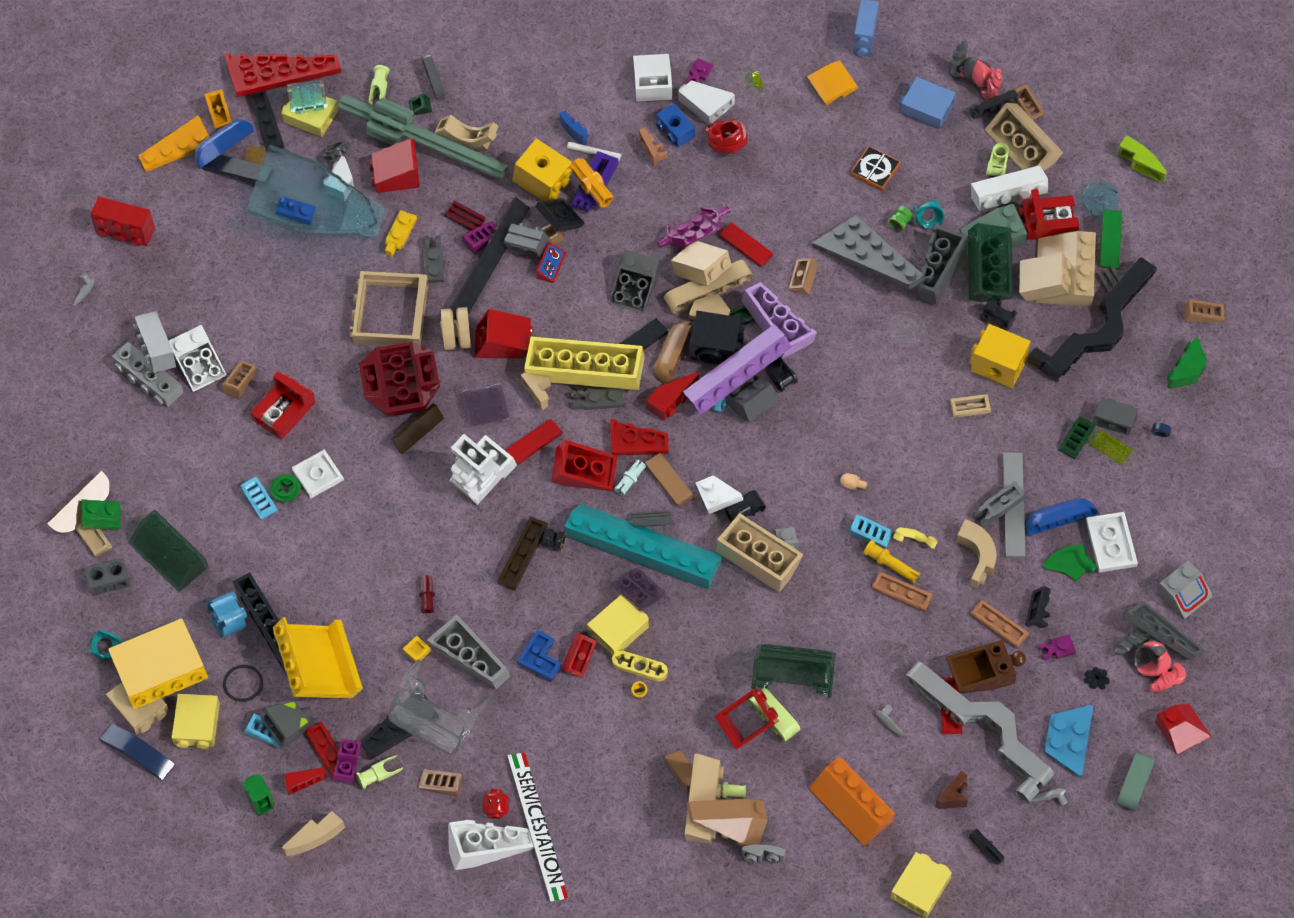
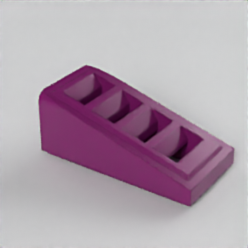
[462,221,497,254]

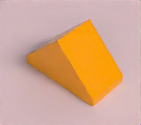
[204,89,232,129]

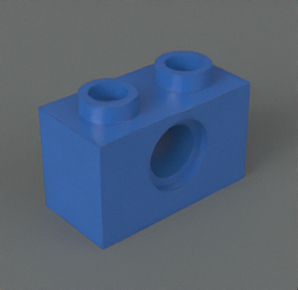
[656,103,696,147]

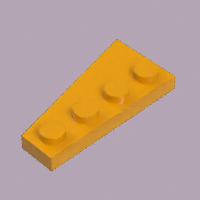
[138,115,209,172]

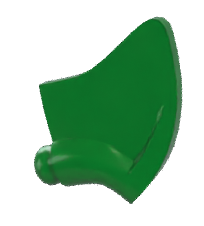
[1043,545,1097,582]

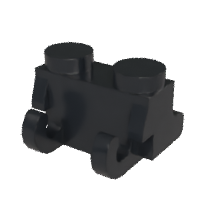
[980,300,1017,331]

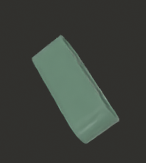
[1117,752,1156,811]

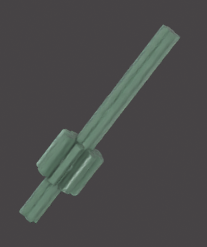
[338,94,508,180]

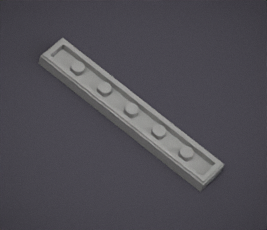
[1003,452,1025,559]

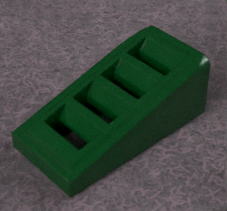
[1059,416,1095,459]

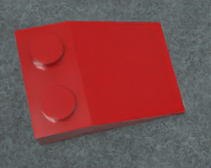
[551,440,617,491]

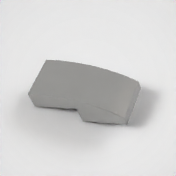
[742,844,786,864]

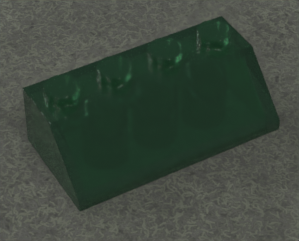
[968,223,1013,302]
[128,509,209,593]

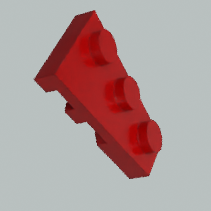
[610,418,669,455]

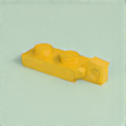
[385,210,418,257]

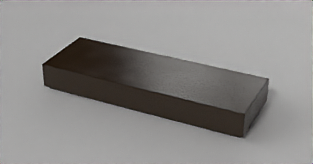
[392,403,444,454]

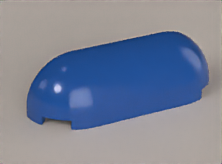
[194,120,254,169]
[1025,498,1099,537]

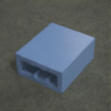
[853,0,879,57]
[899,77,956,129]

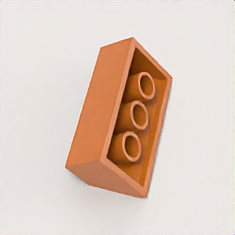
[809,756,895,846]

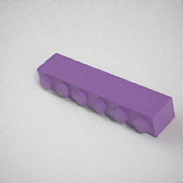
[683,324,792,415]

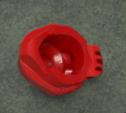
[706,119,748,154]

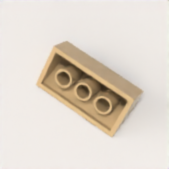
[985,103,1063,171]
[716,513,803,592]
[685,754,724,844]

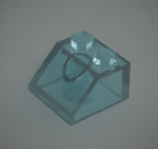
[287,79,327,114]

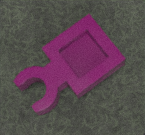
[686,58,713,84]
[1038,634,1076,660]

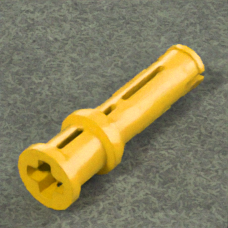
[863,540,920,584]

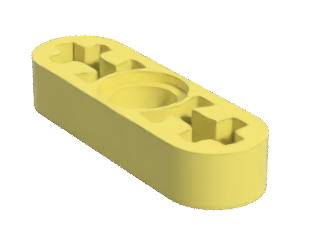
[612,651,668,682]

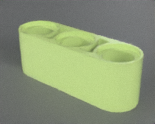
[748,688,800,742]

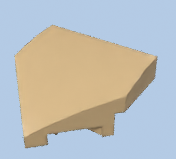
[689,294,730,320]

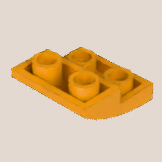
[808,60,859,106]

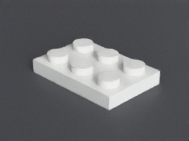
[1086,512,1138,573]

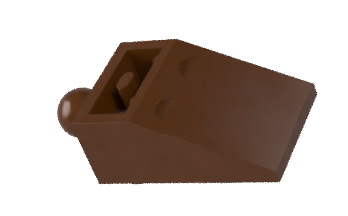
[946,640,1026,693]

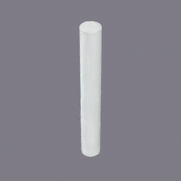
[567,142,621,161]

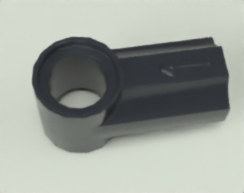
[725,490,766,522]

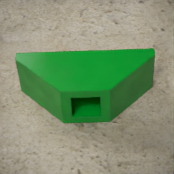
[1166,337,1207,389]

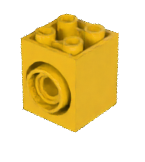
[512,138,572,201]
[969,324,1031,388]

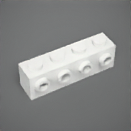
[971,165,1048,211]

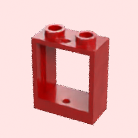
[714,688,779,750]

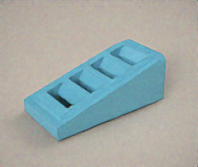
[240,477,278,520]
[850,514,893,548]
[244,713,281,748]

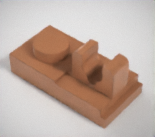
[639,127,667,167]

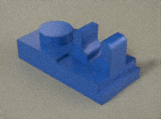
[275,196,316,225]

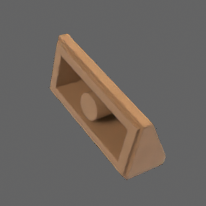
[788,258,818,295]
[664,750,693,792]

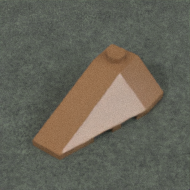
[686,799,768,846]

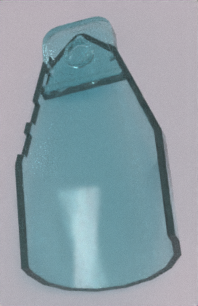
[246,145,385,238]

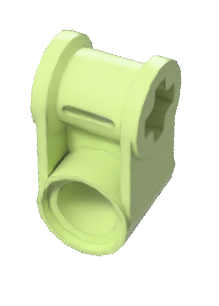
[986,143,1009,177]

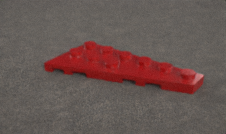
[224,53,341,97]

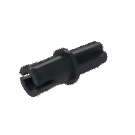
[968,829,1005,865]

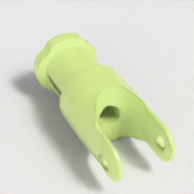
[369,65,390,105]
[355,755,403,789]

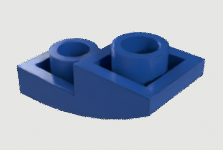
[559,110,589,145]

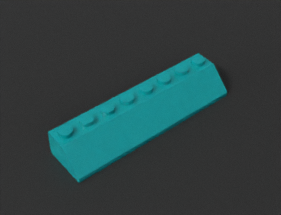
[565,503,723,589]

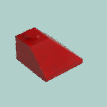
[1155,704,1211,755]

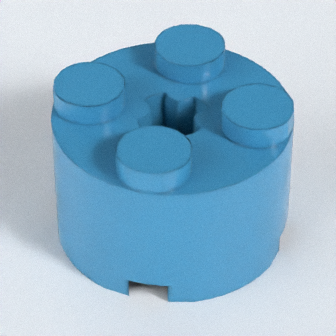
[206,592,247,638]

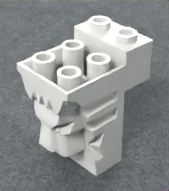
[449,434,517,505]

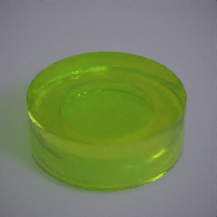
[750,70,764,89]

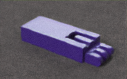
[572,151,619,213]

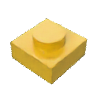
[403,636,431,664]

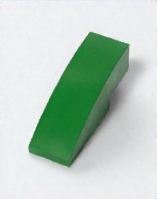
[1100,209,1122,269]

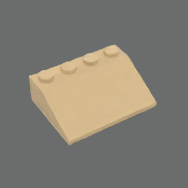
[1035,231,1096,307]

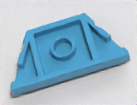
[1044,705,1093,778]

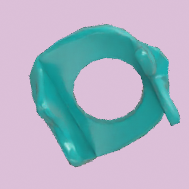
[914,199,944,229]
[88,629,122,661]

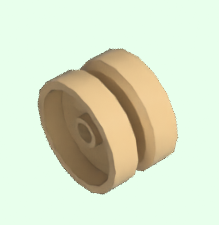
[440,307,471,350]

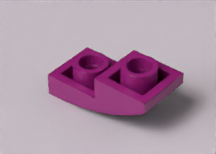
[333,739,362,783]

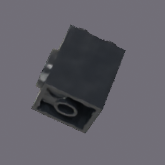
[690,310,744,364]

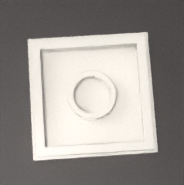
[291,449,344,498]

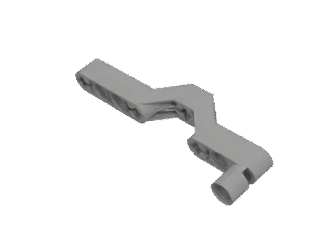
[904,662,1055,804]

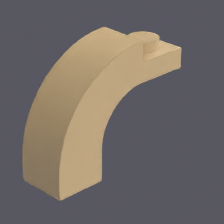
[435,115,499,151]
[956,519,996,589]

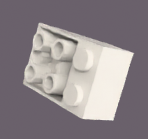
[633,54,672,102]
[169,325,227,392]

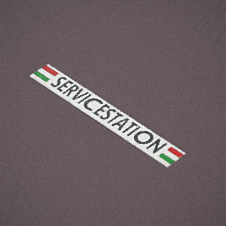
[507,753,568,901]

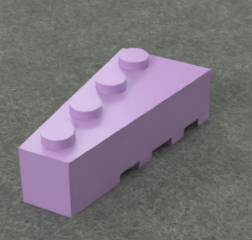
[741,282,817,359]

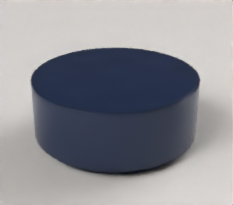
[1151,423,1172,438]

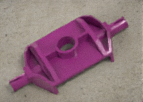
[657,205,730,249]

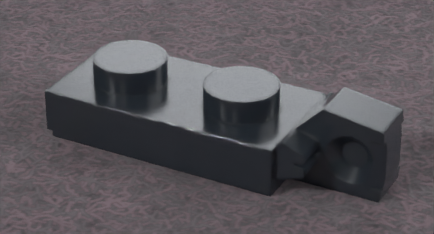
[969,90,1020,119]

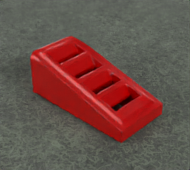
[285,767,327,795]

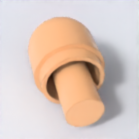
[840,473,867,490]

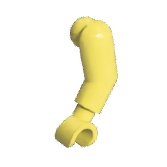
[893,527,937,549]

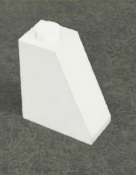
[678,81,735,125]

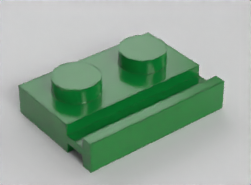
[80,499,121,530]

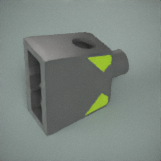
[261,701,313,748]

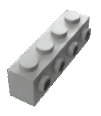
[133,311,176,373]
[112,342,184,408]

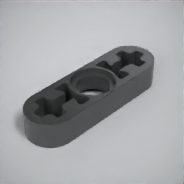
[422,54,445,100]

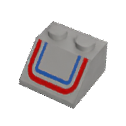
[1157,561,1213,620]

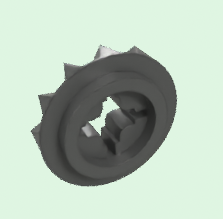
[323,141,350,160]

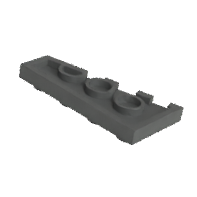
[1123,601,1205,661]

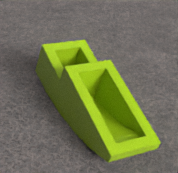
[1118,135,1167,183]

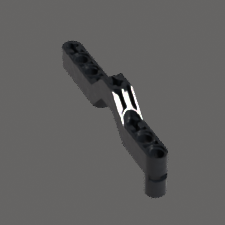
[1027,257,1157,382]

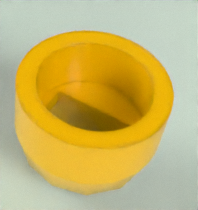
[631,681,647,698]

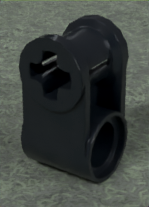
[765,357,798,392]

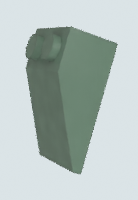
[960,204,1027,259]

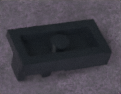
[1025,586,1051,628]

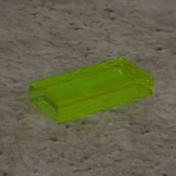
[1090,429,1133,465]

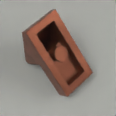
[935,771,968,809]

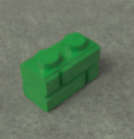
[243,774,275,816]

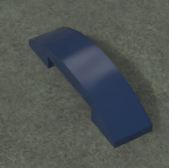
[99,724,175,781]

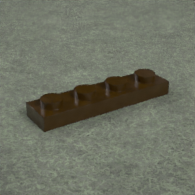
[498,516,548,591]

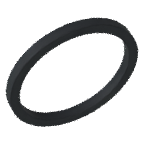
[223,665,263,702]

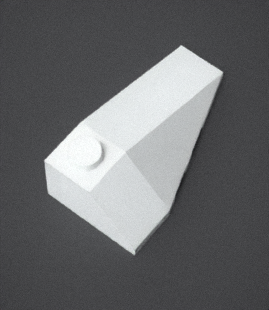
[448,820,535,870]

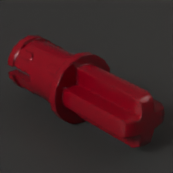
[419,575,435,614]

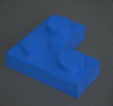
[517,630,562,682]

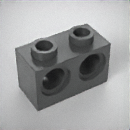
[85,558,131,596]

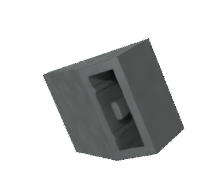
[609,250,663,313]
[724,374,778,422]

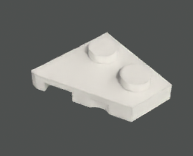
[696,476,743,514]

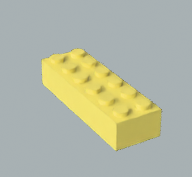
[524,337,644,390]

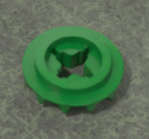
[270,474,301,503]

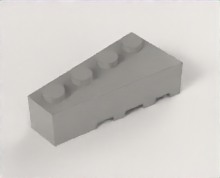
[427,615,511,689]

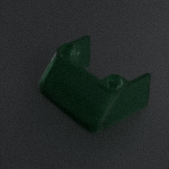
[751,644,836,698]

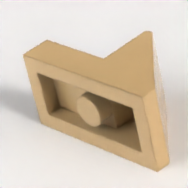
[521,373,551,410]

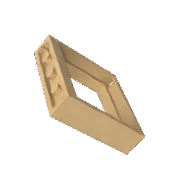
[350,271,428,346]

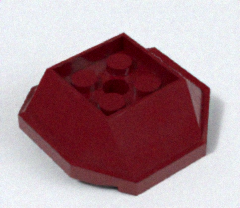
[359,341,440,417]

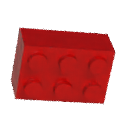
[90,196,155,246]

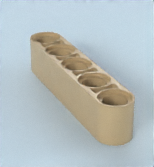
[664,260,753,314]

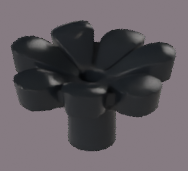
[1084,667,1110,690]

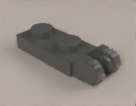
[424,235,444,283]
[570,388,624,410]
[973,481,1027,528]

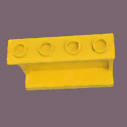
[273,617,363,698]
[108,618,208,709]

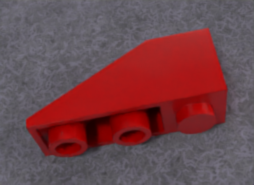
[646,372,699,421]

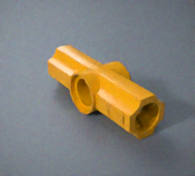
[571,158,613,208]

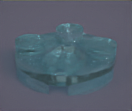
[1082,182,1119,217]

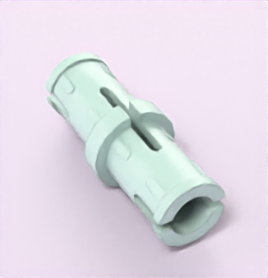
[614,460,646,496]

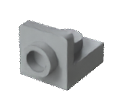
[775,527,799,550]

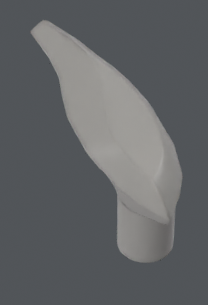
[73,273,94,306]
[876,705,904,736]
[1031,788,1068,806]

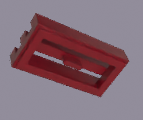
[445,201,486,231]

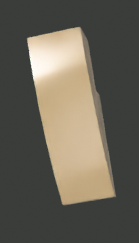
[282,811,345,856]

